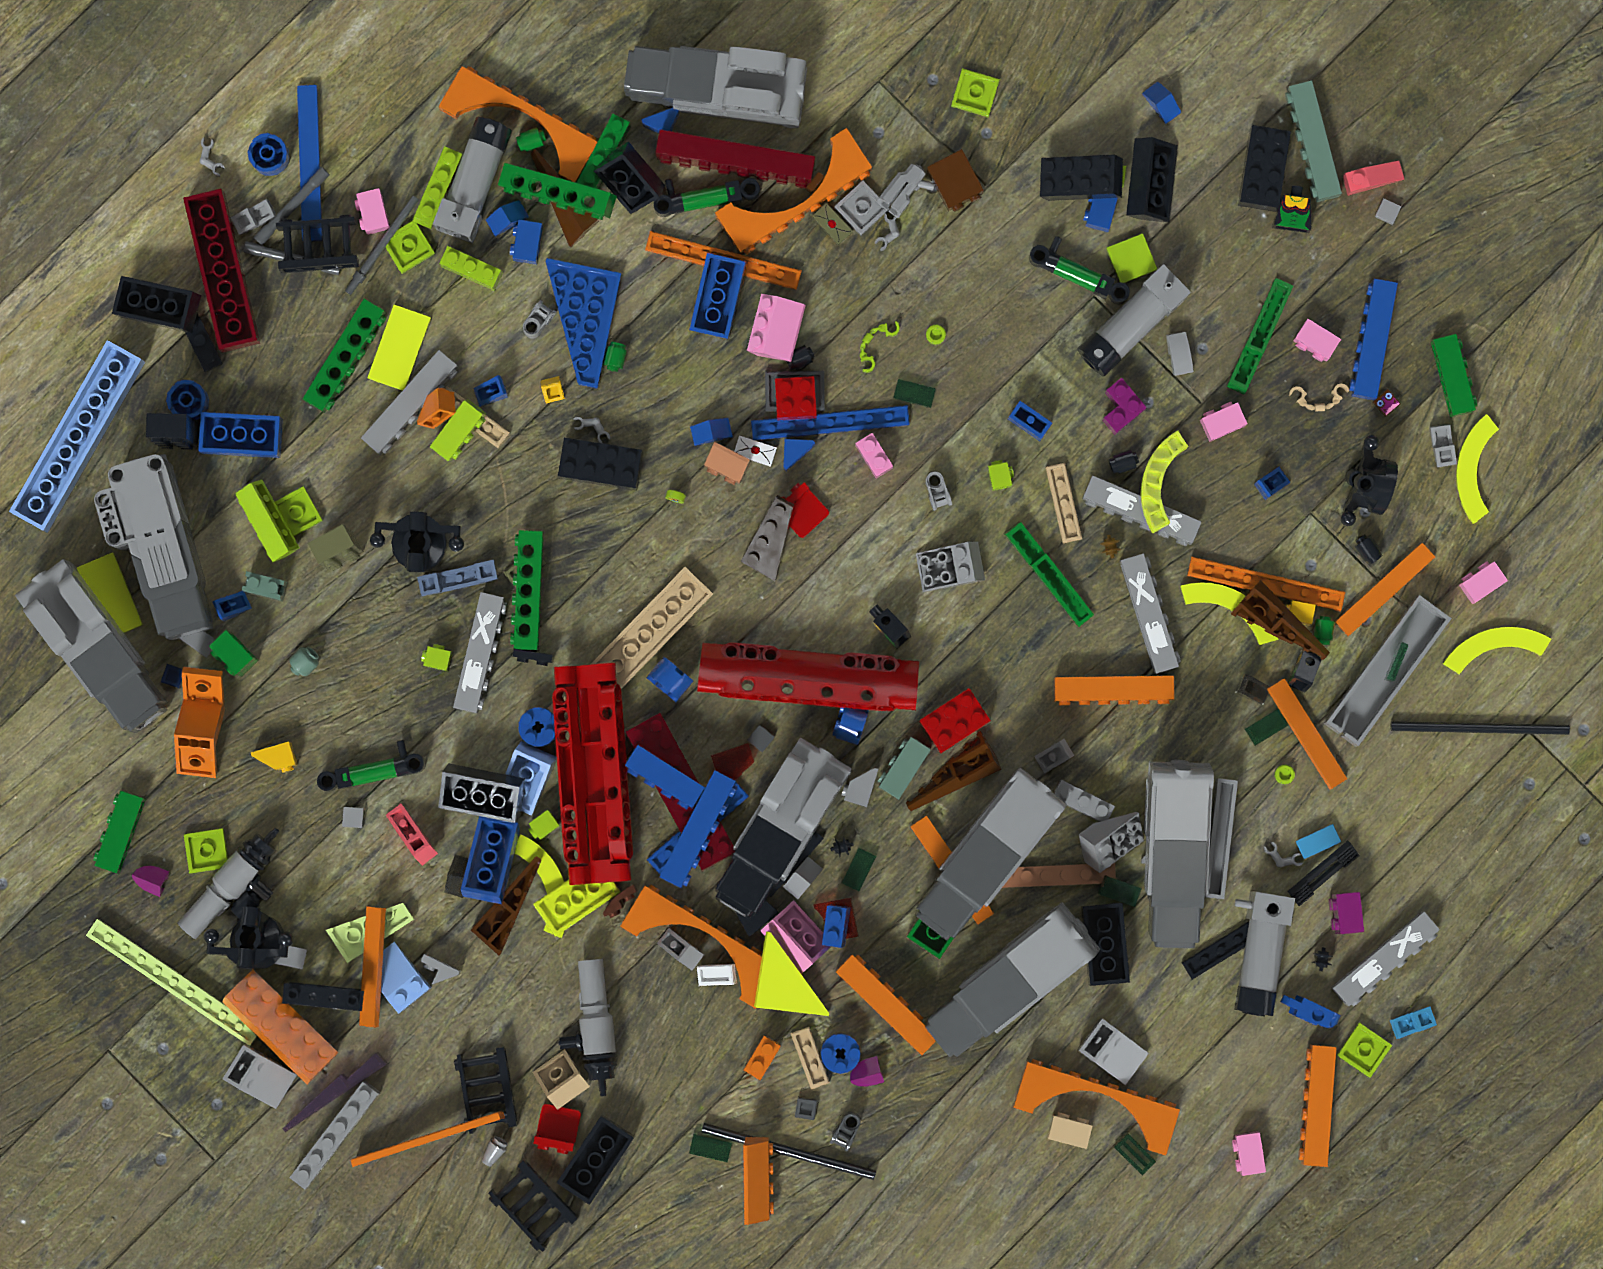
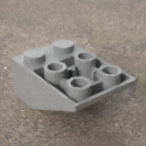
[916,542,985,592]
[1079,812,1144,873]
[1077,1018,1149,1085]
[223,1044,297,1109]

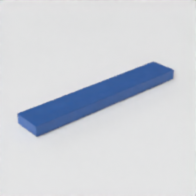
[647,782,749,874]

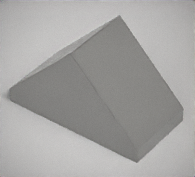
[783,857,823,899]

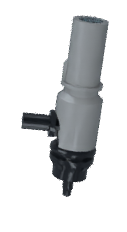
[177,828,279,939]
[558,959,617,1097]

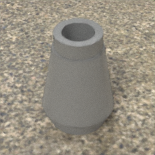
[481,1136,508,1167]

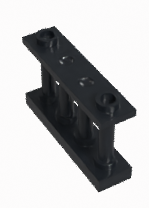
[276,215,359,273]
[282,982,364,1011]
[454,1046,518,1134]
[488,1159,579,1252]

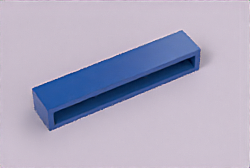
[1349,279,1398,401]
[659,770,738,888]

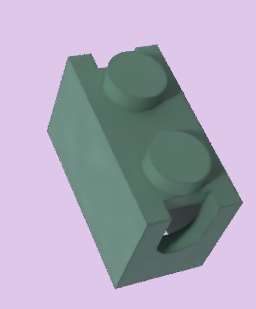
[242,571,288,602]

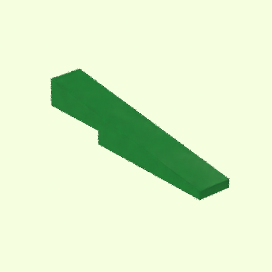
[1226,278,1293,394]
[1004,522,1094,627]

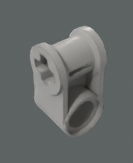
[523,300,557,339]
[925,472,952,511]

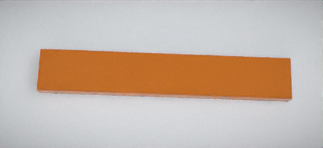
[1335,543,1435,636]
[1267,678,1347,790]
[911,816,994,925]
[359,906,386,1028]

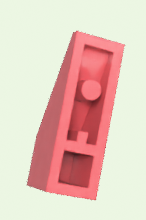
[1342,161,1404,196]
[386,804,438,866]

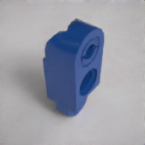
[1280,995,1341,1028]

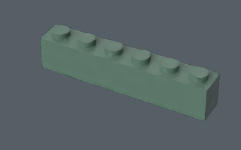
[1285,80,1342,203]

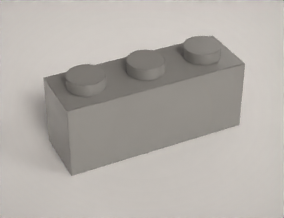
[1054,780,1115,822]

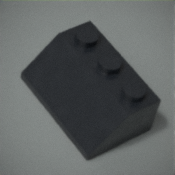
[594,142,665,214]

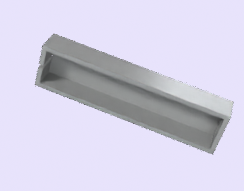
[1323,595,1452,747]

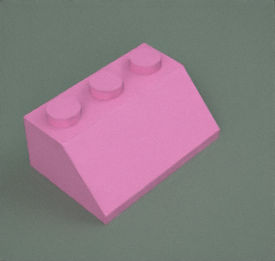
[747,294,806,362]
[760,900,831,974]

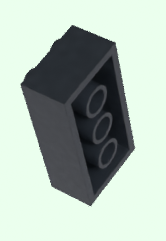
[1238,125,1291,212]
[1040,154,1123,201]
[112,276,201,333]
[146,413,199,450]
[558,437,643,491]
[438,763,525,823]
[1081,903,1130,986]
[557,1114,635,1205]

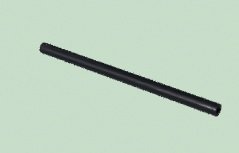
[1390,721,1570,735]
[702,1123,876,1180]

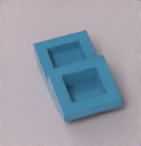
[1296,824,1341,859]
[1390,1006,1437,1039]

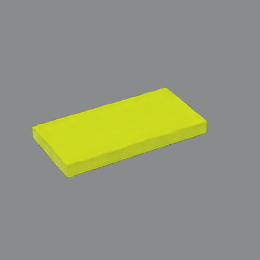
[367,305,431,391]
[77,552,143,633]
[533,880,621,937]

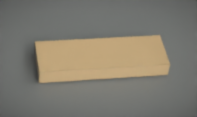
[791,1027,830,1089]

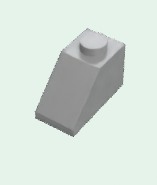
[842,768,878,807]
[657,928,704,970]

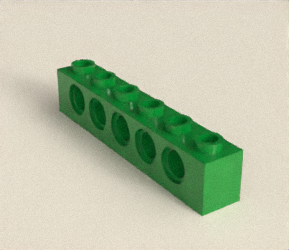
[498,163,617,220]
[302,299,387,413]
[510,530,544,650]

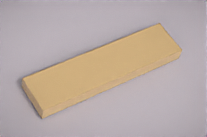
[445,386,510,449]
[1045,463,1082,544]

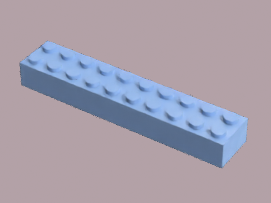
[9,340,145,533]

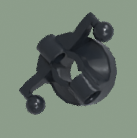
[1341,435,1398,526]
[370,511,464,572]
[204,907,294,970]

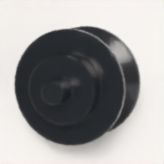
[830,836,854,858]
[1312,947,1333,971]

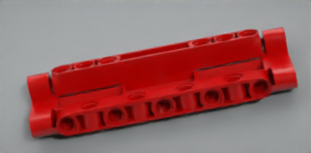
[697,642,919,711]
[552,663,633,885]

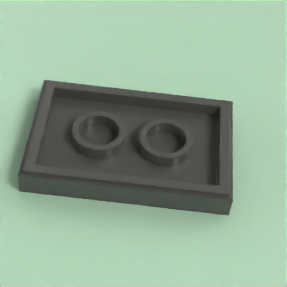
[765,371,825,412]

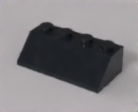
[1126,137,1178,223]

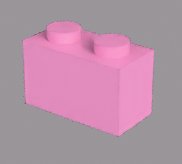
[354,188,390,235]
[1293,319,1341,362]
[1200,402,1247,442]
[855,433,893,479]
[1459,561,1508,604]
[1232,1131,1266,1176]

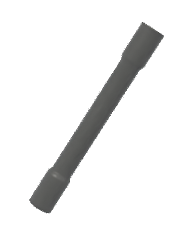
[254,167,330,245]
[243,241,341,276]

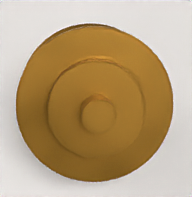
[1100,535,1121,559]

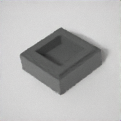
[747,725,775,752]
[795,1097,817,1120]

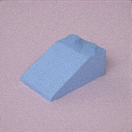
[506,741,557,816]
[381,941,432,1014]

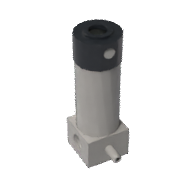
[433,117,512,244]
[1077,264,1191,376]
[1234,891,1295,1017]

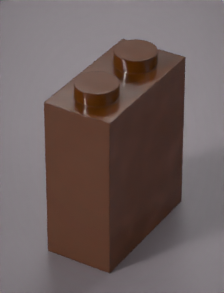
[927,149,984,212]

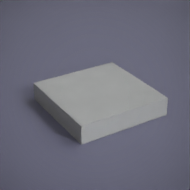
[834,181,890,236]

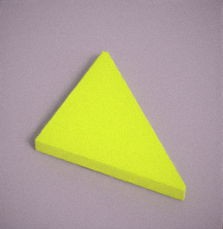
[754,931,829,1016]

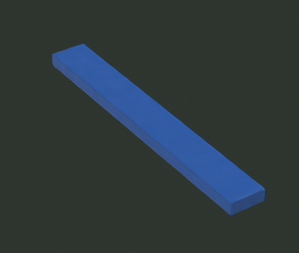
[297,85,323,241]
[751,405,909,441]

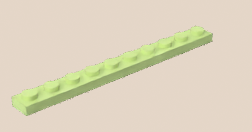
[86,919,257,1046]

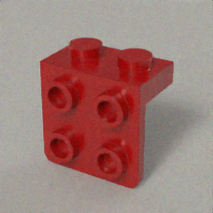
[782,482,829,538]
[533,1104,581,1154]

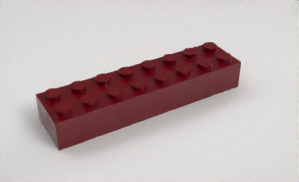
[656,130,815,188]
[183,188,260,353]
[626,713,735,872]

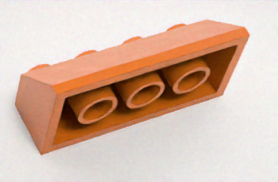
[743,1137,774,1225]

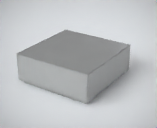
[1375,198,1401,225]
[342,807,364,828]

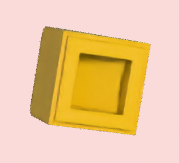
[540,376,565,403]

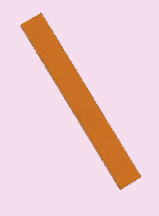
[645,231,802,290]
[1187,556,1345,612]
[350,1111,505,1167]

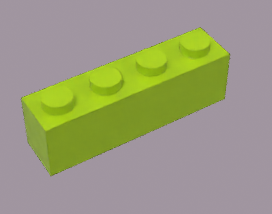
[413,146,462,229]
[235,480,300,562]

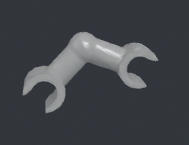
[199,137,225,177]
[875,213,900,251]
[573,417,611,443]
[1263,842,1303,868]

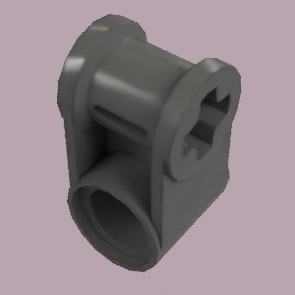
[830,1112,861,1152]

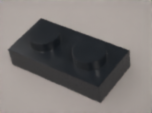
[513,649,554,666]

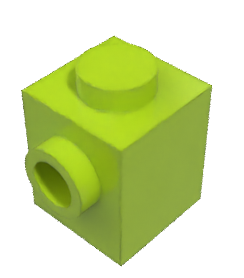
[987,460,1014,491]
[421,644,453,672]
[528,810,560,840]

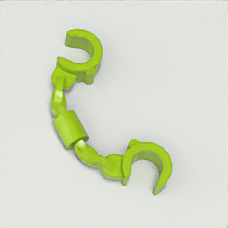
[860,321,900,373]

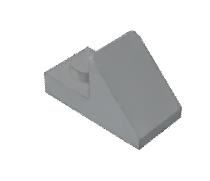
[1034,739,1074,773]
[421,954,461,984]

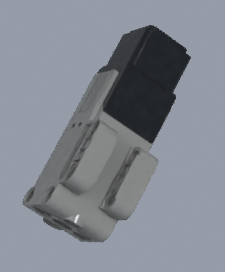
[715,737,852,920]

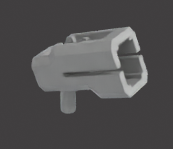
[877,164,935,218]

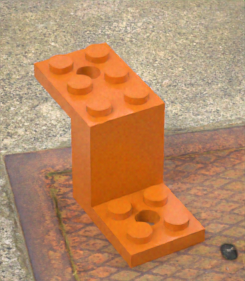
[174,667,225,778]

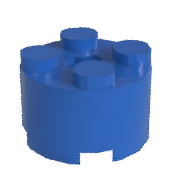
[247,133,290,176]
[166,380,209,420]
[646,657,693,702]
[519,707,555,747]
[832,708,869,745]
[821,1033,860,1074]

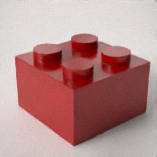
[775,376,817,421]

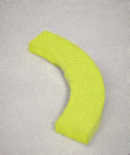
[1456,414,1499,524]
[1141,431,1188,533]
[1180,583,1279,645]
[1442,627,1552,674]
[515,834,565,938]

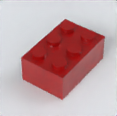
[919,688,991,754]

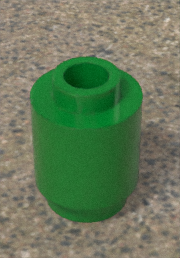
[516,127,546,152]
[604,342,627,372]
[1313,616,1335,645]

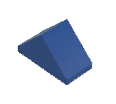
[1142,82,1181,125]
[641,108,680,134]
[485,200,529,237]
[473,375,508,407]
[690,418,733,446]
[784,439,815,472]
[1254,467,1290,500]
[212,591,252,621]

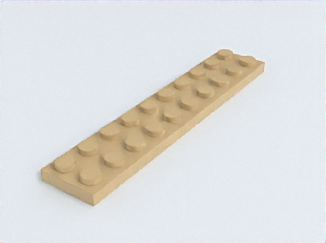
[548,567,713,732]

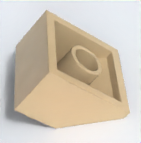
[533,1049,590,1110]

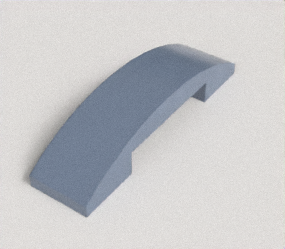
[417,560,498,596]

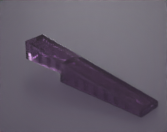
[282,1052,389,1132]

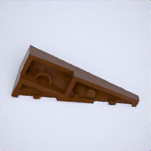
[531,149,599,248]
[1231,580,1330,660]
[906,731,1002,811]
[471,856,542,956]

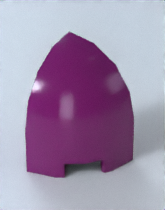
[132,866,169,897]
[850,1056,885,1087]

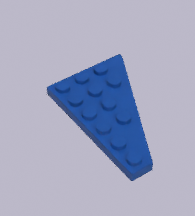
[546,258,622,389]

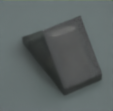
[1235,674,1270,705]
[444,854,468,898]

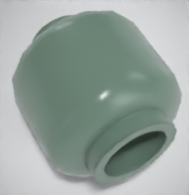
[289,647,319,676]

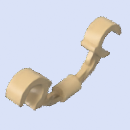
[1289,384,1349,412]

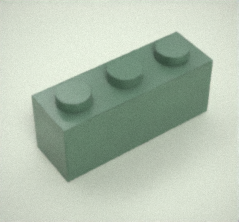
[877,737,931,800]

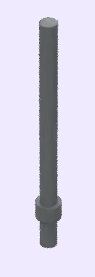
[345,195,419,295]

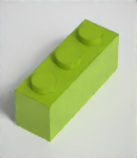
[439,246,503,291]
[430,399,487,461]

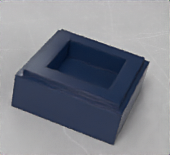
[161,664,182,689]

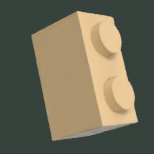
[1047,1112,1093,1149]

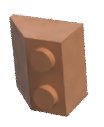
[704,442,750,485]

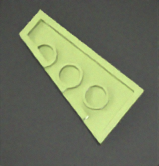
[326,903,414,963]

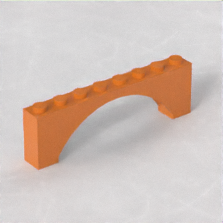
[438,66,597,183]
[715,128,872,255]
[620,884,762,1009]
[1013,1059,1180,1155]

